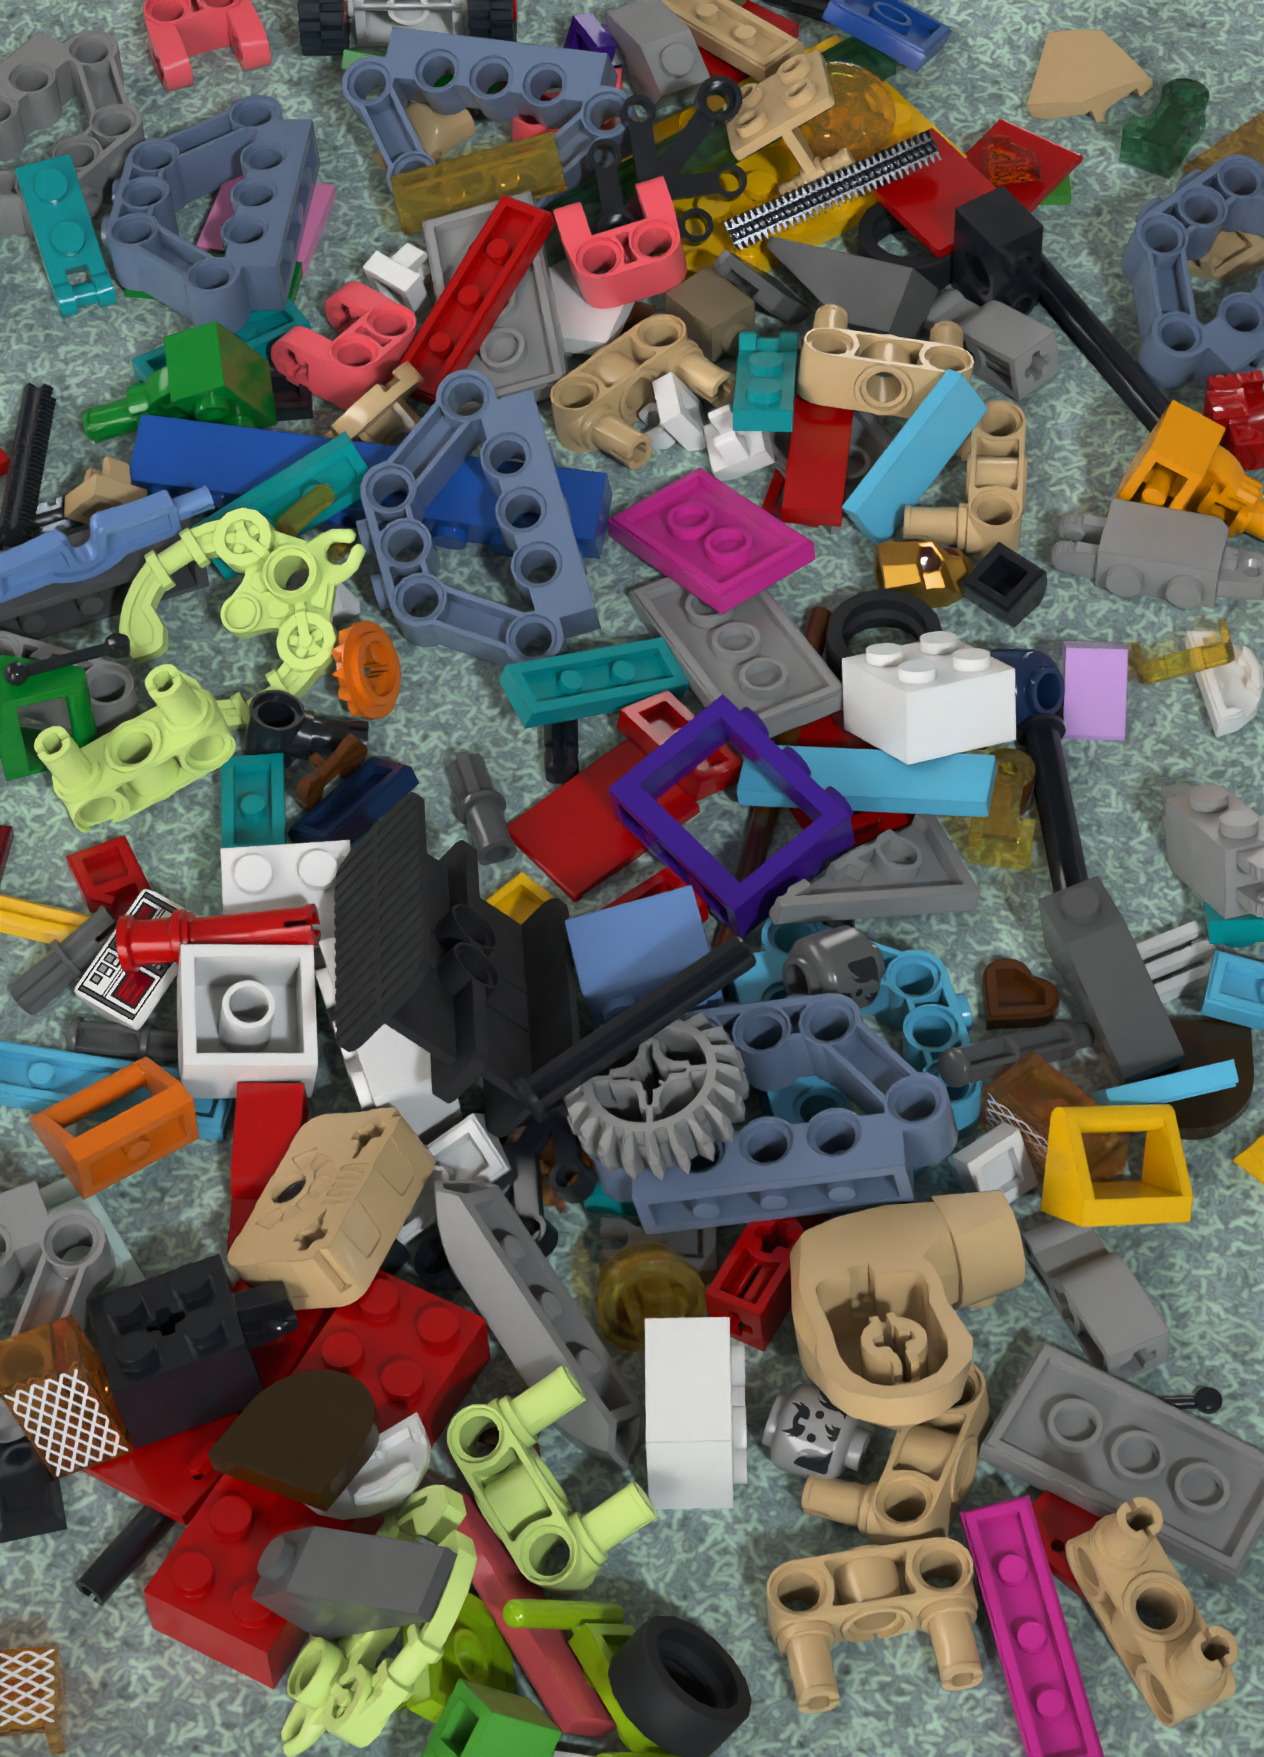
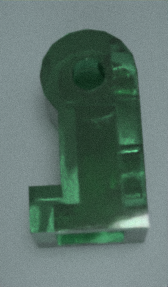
[1119,78,1210,180]

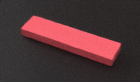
[457,1492,617,1738]

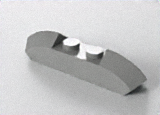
[434,1181,646,1472]

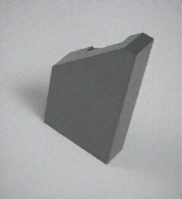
[712,249,812,325]

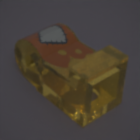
[967,748,1036,871]

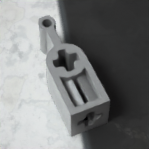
[921,289,1060,401]
[1021,1218,1171,1381]

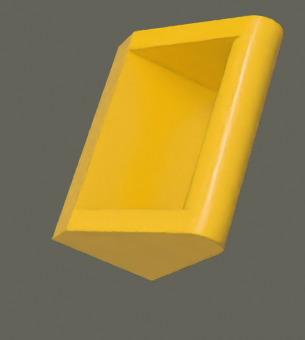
[1040,1104,1193,1227]

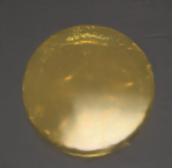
[799,62,896,162]

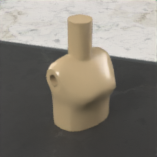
[372,101,476,172]

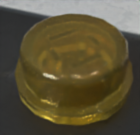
[595,1242,707,1353]

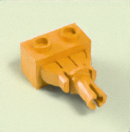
[1105,400,1264,541]

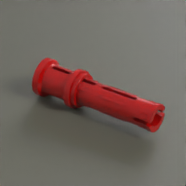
[116,904,321,974]

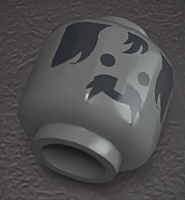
[782,925,885,1009]

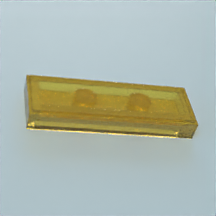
[390,131,568,235]

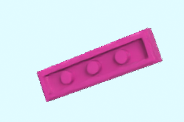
[960,1495,1104,1757]

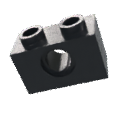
[952,186,1044,315]

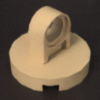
[322,361,425,446]

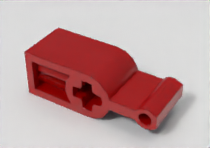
[227,1082,310,1254]
[705,1213,825,1352]

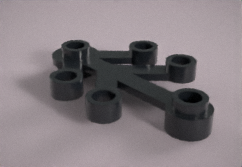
[586,75,747,246]
[414,1097,597,1291]

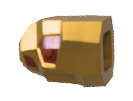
[874,539,973,609]

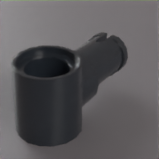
[243,690,369,769]

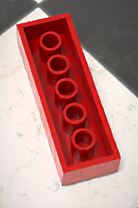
[143,1269,490,1689]

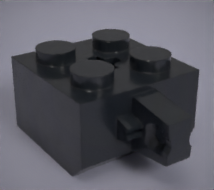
[88,1254,299,1449]

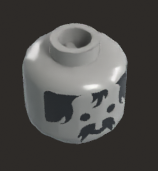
[762,1383,872,1479]

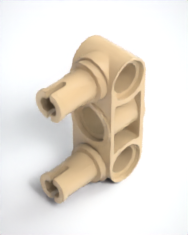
[796,304,975,418]
[550,314,736,470]
[903,400,1028,561]
[801,1363,993,1546]
[1065,1497,1239,1728]
[767,1537,983,1714]

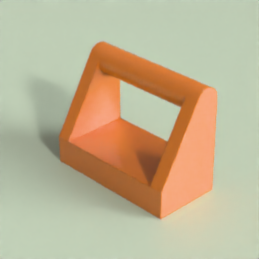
[29,1056,199,1200]

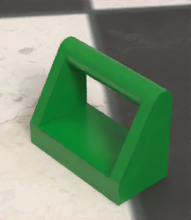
[0,655,98,781]

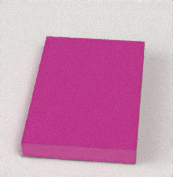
[607,468,815,614]

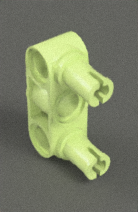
[34,664,236,833]
[447,1365,659,1596]

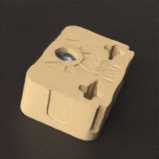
[227,1107,436,1310]

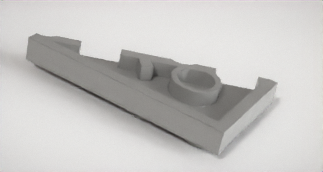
[769,814,980,925]

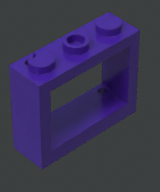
[608,694,855,939]

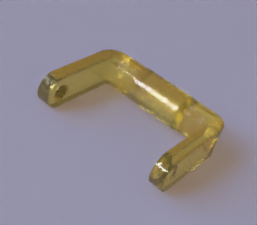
[275,484,352,564]
[1130,618,1236,685]

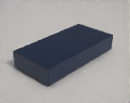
[287,757,419,844]

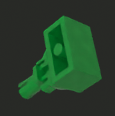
[82,321,277,444]

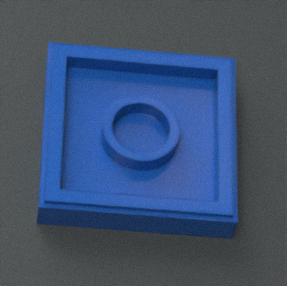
[822,0,952,72]

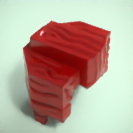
[1203,370,1264,471]

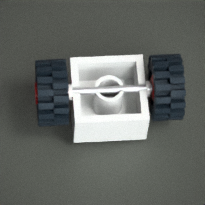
[297,0,518,56]

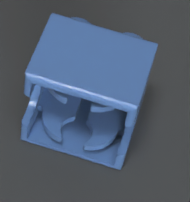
[565,885,726,1030]

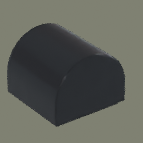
[961,542,1047,627]

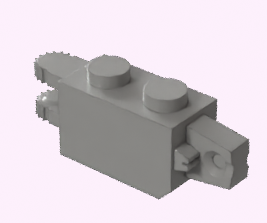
[1049,498,1264,609]
[1161,782,1264,920]

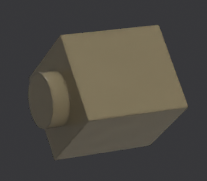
[665,265,755,364]

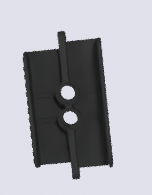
[334,792,581,1138]

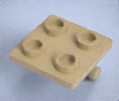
[723,49,855,195]

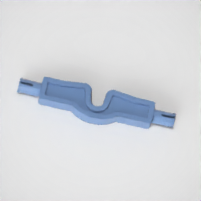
[0,485,215,603]

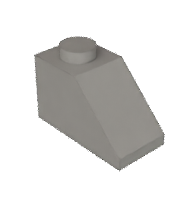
[604,0,710,112]

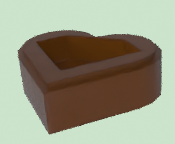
[982,958,1060,1030]

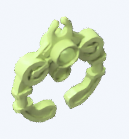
[119,508,366,730]
[281,1484,477,1757]

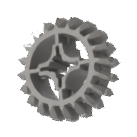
[564,1012,749,1182]

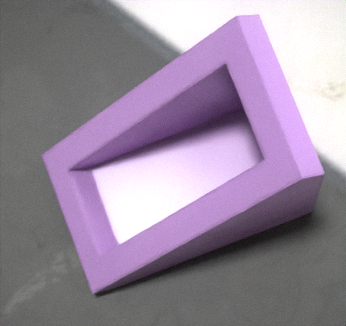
[1062,640,1129,741]

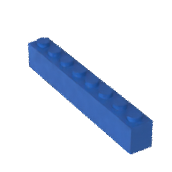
[130,414,613,559]

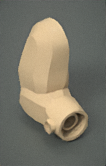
[790,1190,1025,1429]

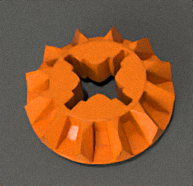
[332,621,401,721]

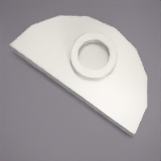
[1185,631,1264,738]
[303,1412,431,1520]

